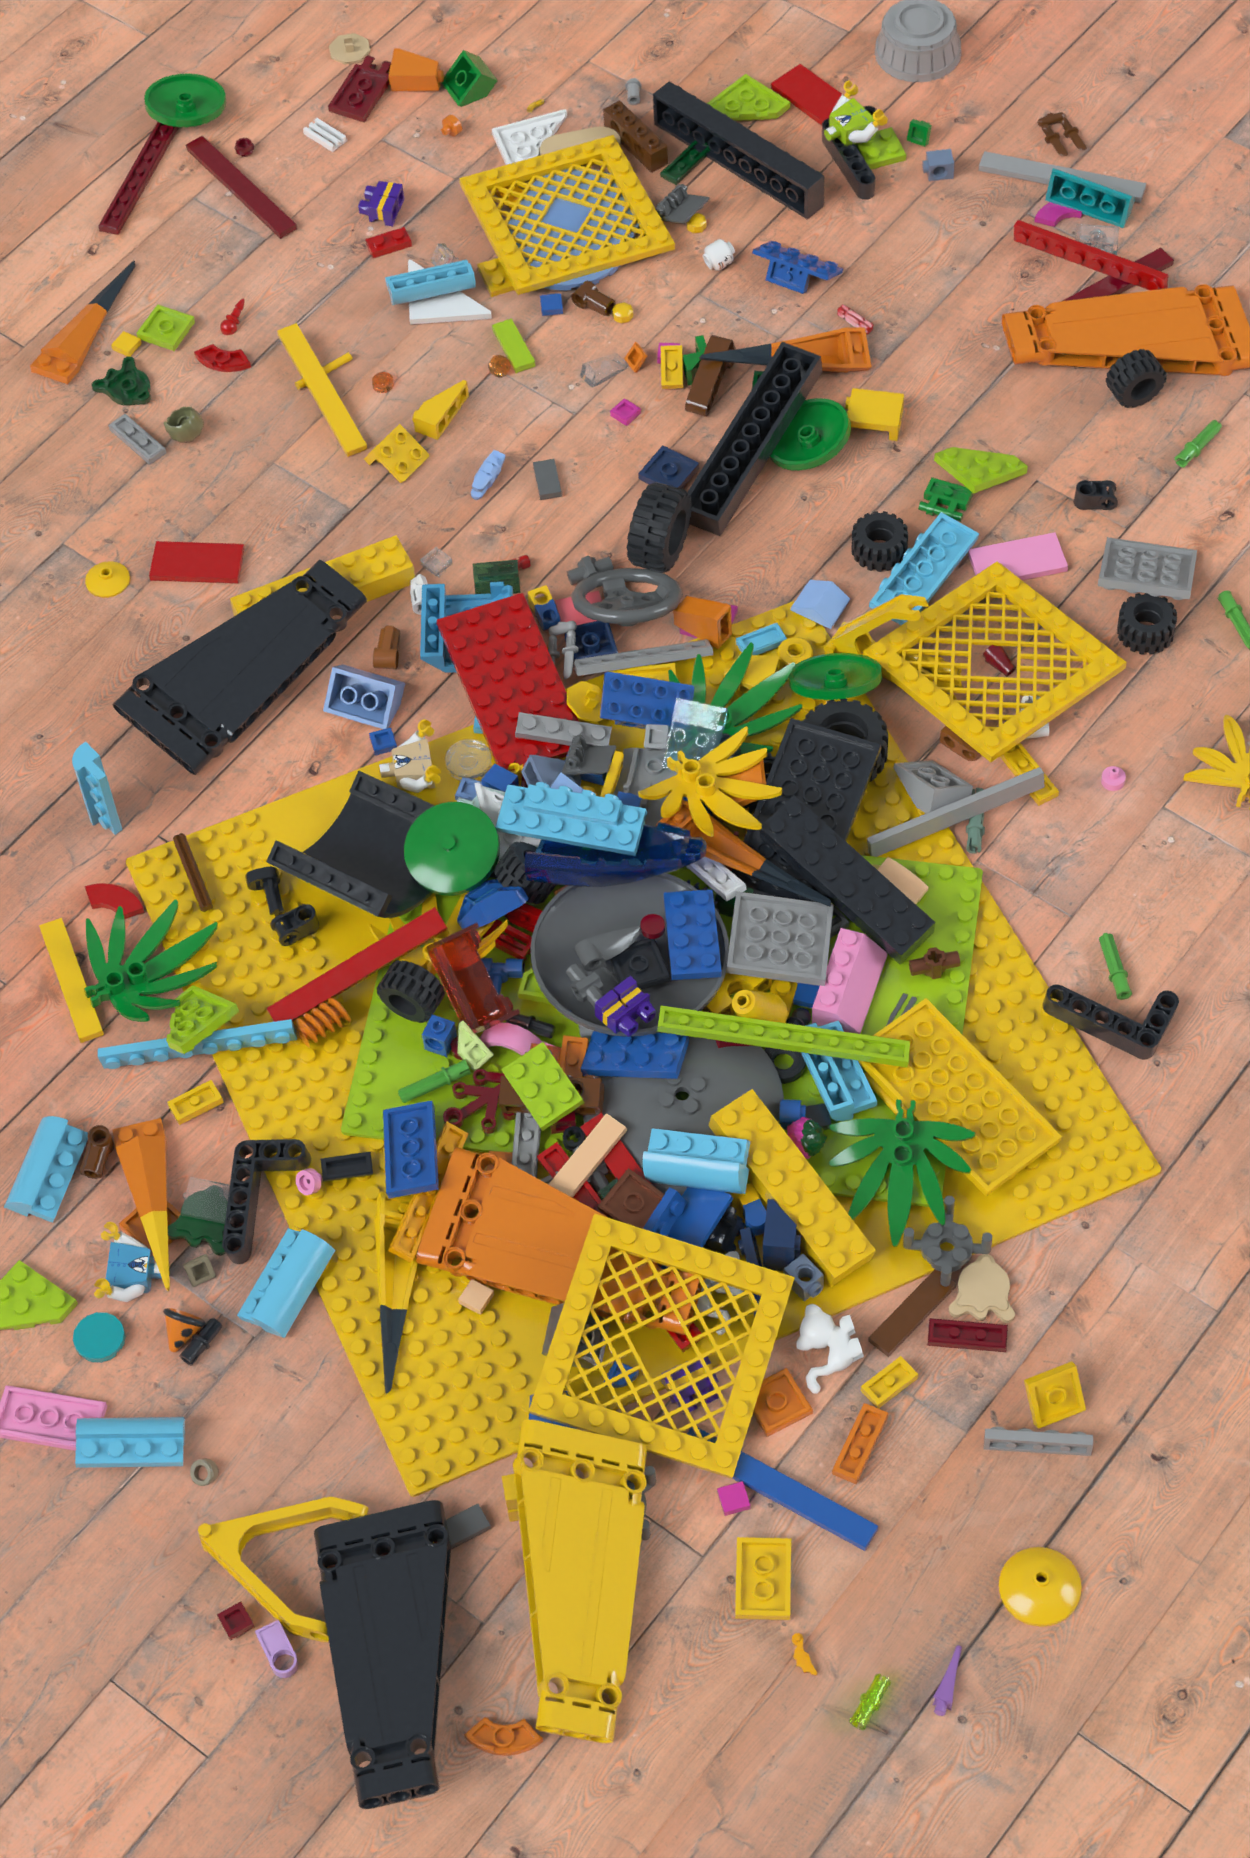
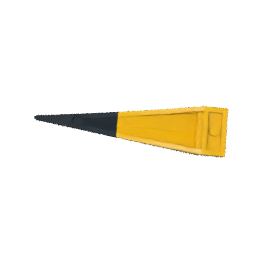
[374,1191,418,1395]

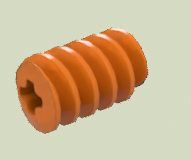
[295,998,351,1048]

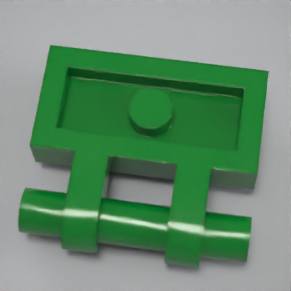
[918,477,973,522]

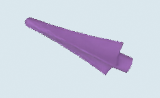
[932,1645,962,1716]

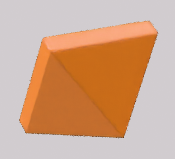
[624,342,648,373]

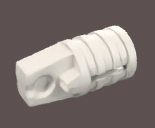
[410,574,428,615]

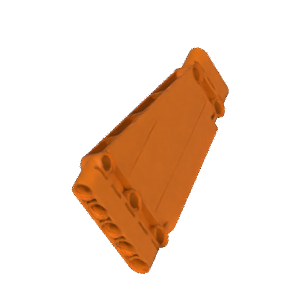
[1002,284,1250,376]
[416,1147,706,1335]

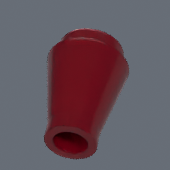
[983,644,1016,677]

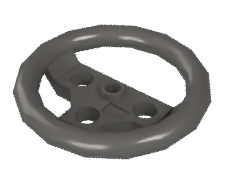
[571,568,683,626]

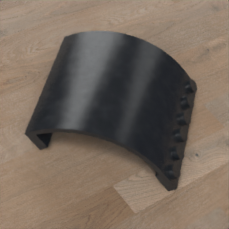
[266,771,435,918]

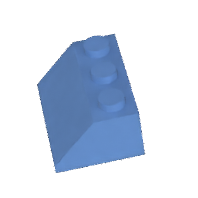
[323,664,405,729]

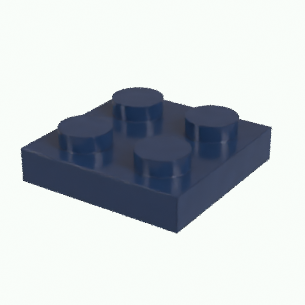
[638,445,700,489]

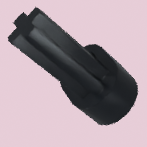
[245,866,284,916]

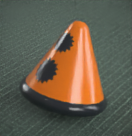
[163,1308,205,1352]

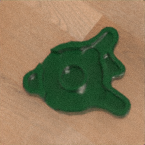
[91,356,151,406]
[168,1186,228,1256]

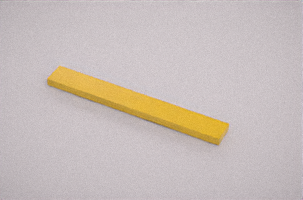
[277,323,367,457]

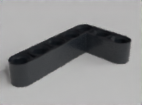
[822,106,877,200]
[1042,984,1179,1060]
[222,1139,312,1264]

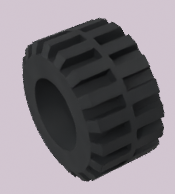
[1106,349,1167,408]
[851,511,908,572]
[1117,593,1177,655]
[495,842,561,904]
[377,960,445,1023]

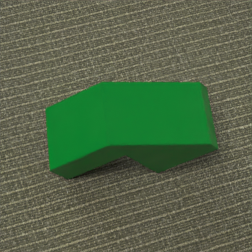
[683,335,706,385]

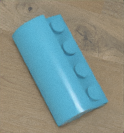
[385,260,476,306]
[72,742,122,835]
[801,1020,877,1121]
[4,1116,88,1223]
[643,1128,750,1194]
[237,1228,335,1338]
[75,1417,185,1468]

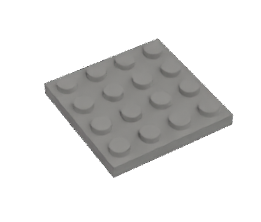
[1098,537,1197,600]
[726,891,833,986]

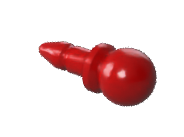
[220,299,245,335]

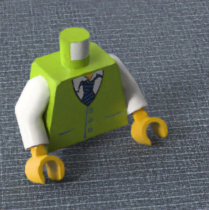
[824,80,888,146]

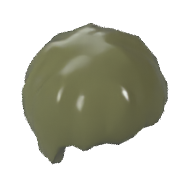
[164,407,204,443]

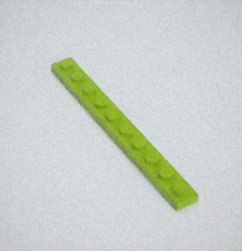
[657,1005,910,1067]

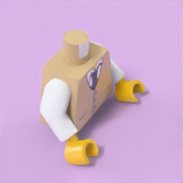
[379,719,441,793]

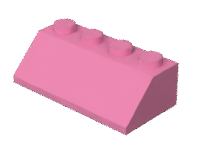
[812,928,888,1034]

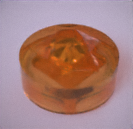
[488,355,511,377]
[372,372,394,393]

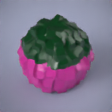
[787,1117,827,1159]

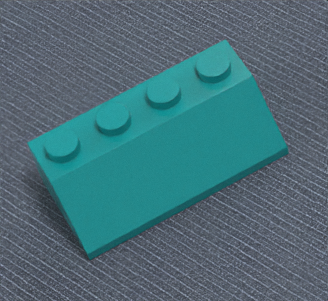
[1045,168,1135,228]

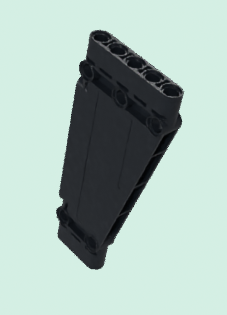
[112,560,367,775]
[314,1500,451,1809]

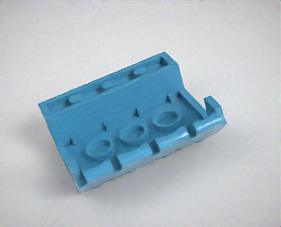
[420,582,513,673]

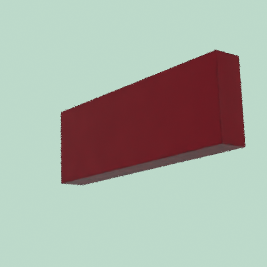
[927,1318,1008,1353]

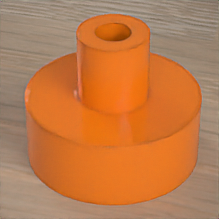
[441,114,462,136]

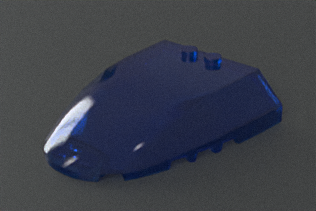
[525,822,707,887]

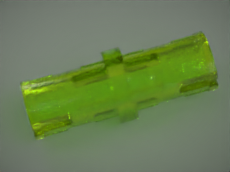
[849,1674,891,1730]

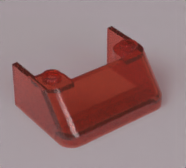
[427,922,520,1034]

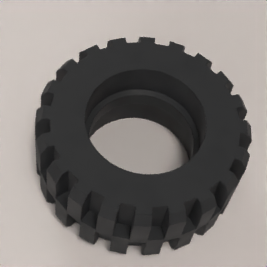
[627,482,692,573]
[802,699,888,782]

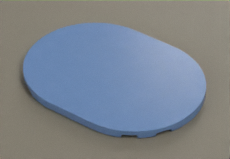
[508,169,639,290]

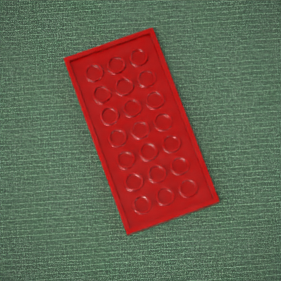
[437,593,579,772]

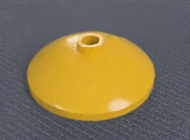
[999,1547,1081,1627]

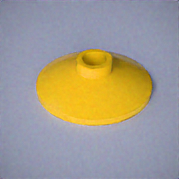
[85,561,130,598]

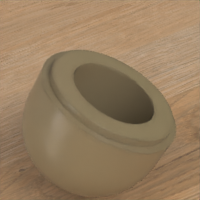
[190,1458,218,1486]

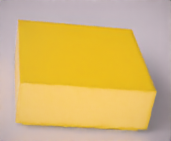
[111,331,142,357]

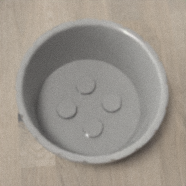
[875,0,962,82]

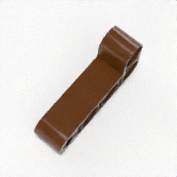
[685,335,736,417]

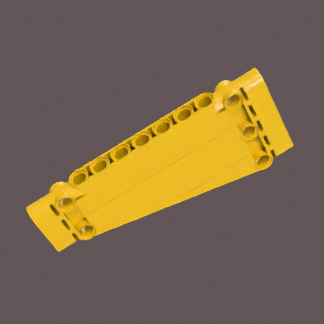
[513,1420,647,1743]

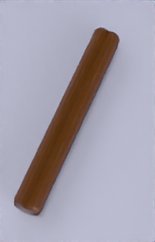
[173,833,213,912]

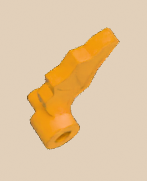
[792,1633,818,1676]

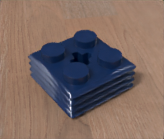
[564,621,618,671]

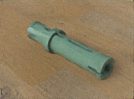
[966,788,985,854]

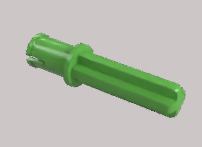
[1175,420,1222,467]
[1217,590,1250,649]
[1099,933,1132,1000]
[398,1059,471,1103]

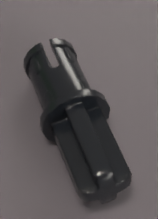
[506,1011,556,1038]
[179,1318,222,1366]

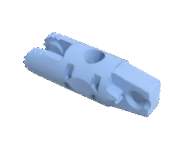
[471,450,506,500]

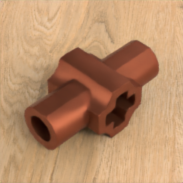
[909,947,960,979]

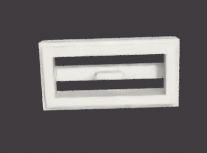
[303,118,347,152]

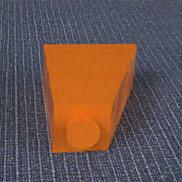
[388,48,444,91]
[673,596,732,649]

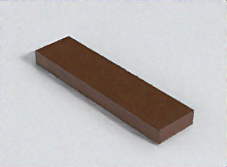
[868,1270,956,1357]

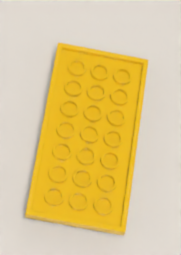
[858,998,1062,1196]

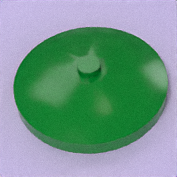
[144,74,226,127]
[770,398,851,471]
[789,653,882,700]
[404,802,500,896]

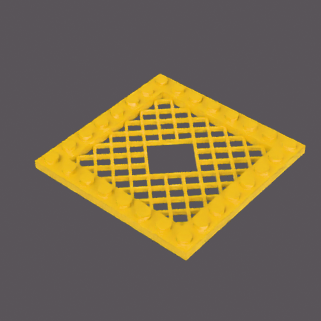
[459,135,675,295]
[863,561,1127,762]
[528,1213,795,1479]

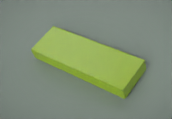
[492,318,536,373]

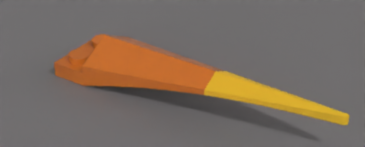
[112,1118,170,1291]

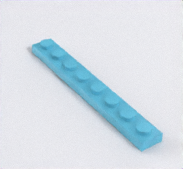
[97,1019,297,1069]

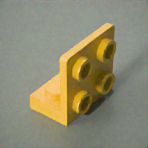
[364,424,430,483]

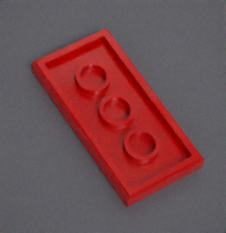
[771,64,843,126]
[149,541,244,584]

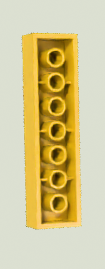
[230,535,415,616]
[708,1089,876,1288]

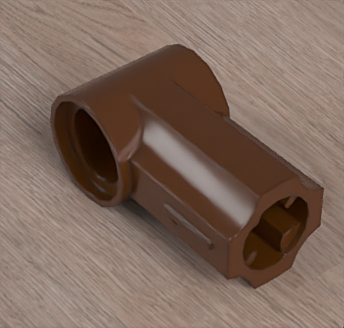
[571,281,616,317]
[80,1125,114,1179]

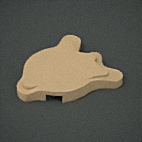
[949,1254,1015,1323]

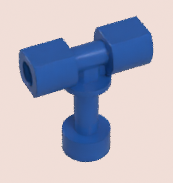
[473,958,525,1013]

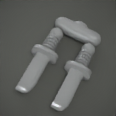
[548,621,578,679]

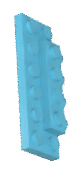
[869,512,979,625]
[495,782,647,856]

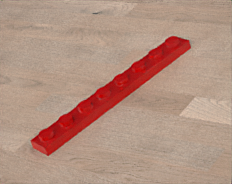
[1014,220,1168,290]

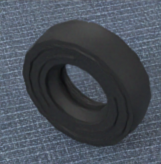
[764,1047,806,1084]

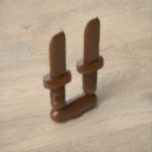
[1037,112,1087,156]

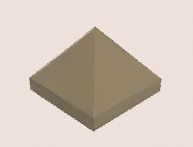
[183,1254,216,1287]

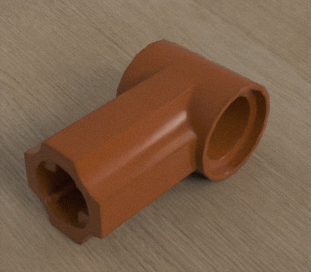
[373,625,401,669]

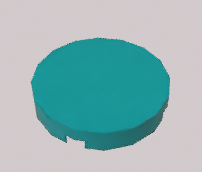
[73,1312,126,1363]

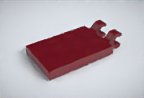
[328,55,391,123]

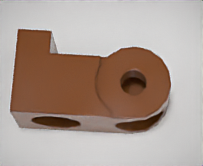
[940,726,981,761]

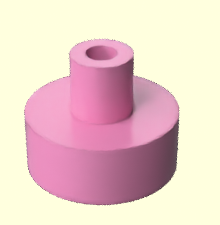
[1101,766,1126,791]
[296,1168,322,1195]

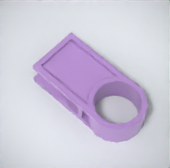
[255,1619,299,1678]

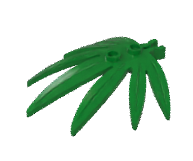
[668,642,802,755]
[84,899,218,1022]
[829,1100,975,1247]

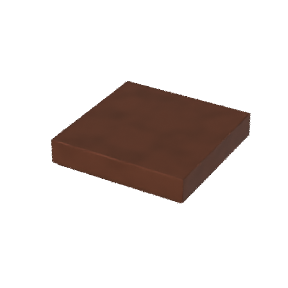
[597,1168,665,1229]

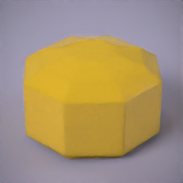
[686,213,707,234]
[612,302,633,324]

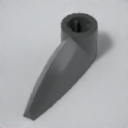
[575,926,641,971]

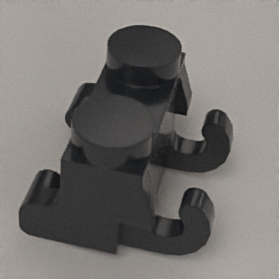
[703,1206,745,1255]

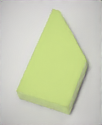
[458,1021,494,1071]

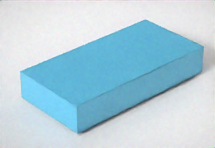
[736,623,787,655]

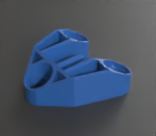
[457,879,529,932]

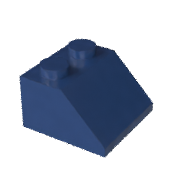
[763,1199,801,1271]

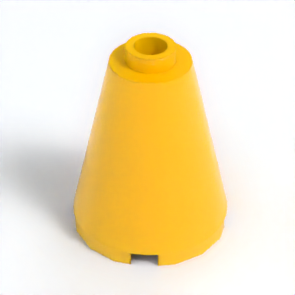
[732,990,788,1023]

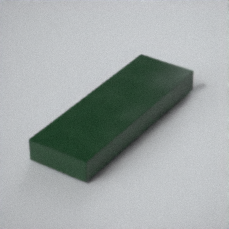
[660,140,711,185]

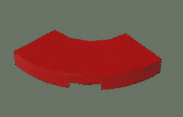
[194,344,251,372]
[85,883,145,919]

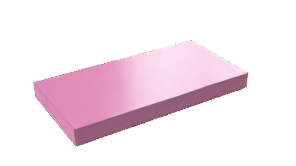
[968,533,1068,580]
[0,1385,107,1451]

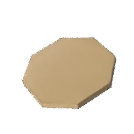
[329,33,371,65]

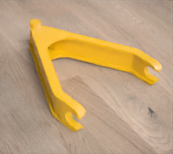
[824,594,963,700]
[198,1497,370,1642]

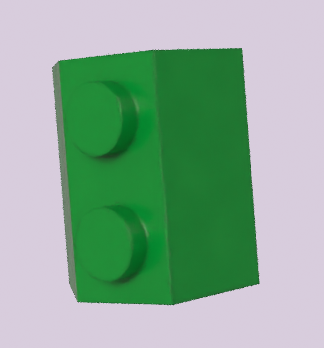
[441,50,498,107]

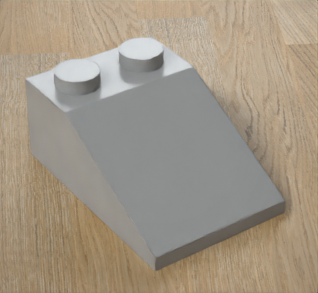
[893,760,973,814]

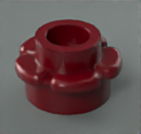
[235,138,255,157]

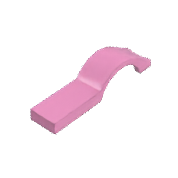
[479,1022,561,1064]

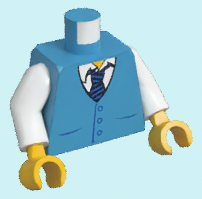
[94,1222,162,1302]

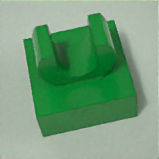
[906,119,932,147]

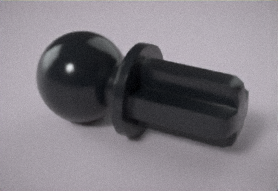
[786,1008,811,1026]

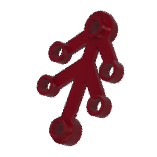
[443,1069,516,1134]

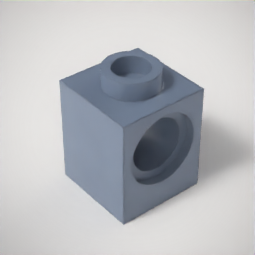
[922,149,954,181]
[783,1254,824,1301]

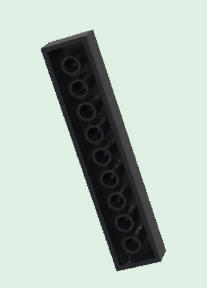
[653,81,824,220]
[688,342,822,536]

